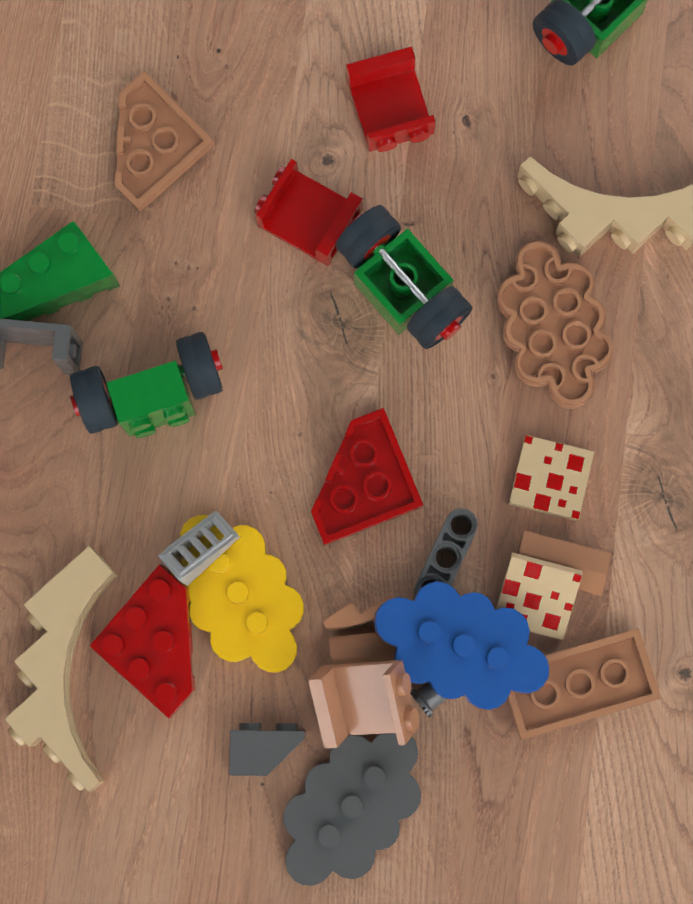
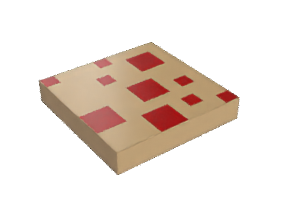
[508,435,594,521]
[495,552,582,640]

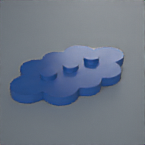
[374,582,549,710]

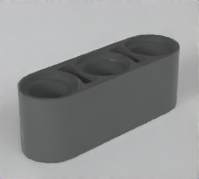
[414,508,478,596]

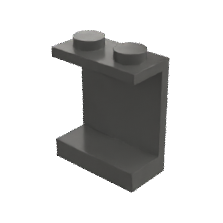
[0,319,83,375]

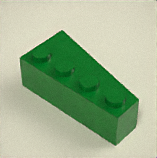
[0,220,120,321]

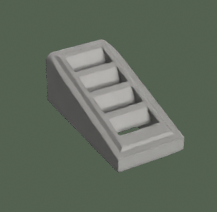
[158,511,240,586]

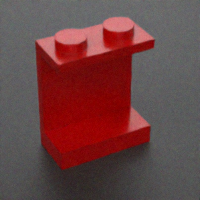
[346,46,436,152]
[254,158,363,266]

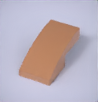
[322,594,393,630]

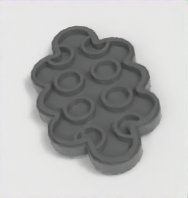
[283,733,421,886]

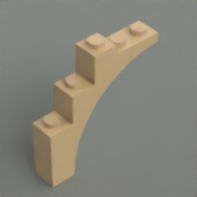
[517,156,693,257]
[5,546,118,792]

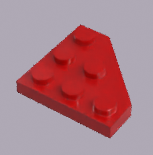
[311,408,424,546]
[90,564,195,719]

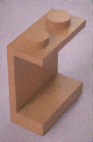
[308,660,419,748]

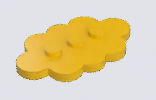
[180,515,304,673]

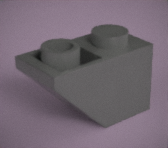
[229,723,306,776]

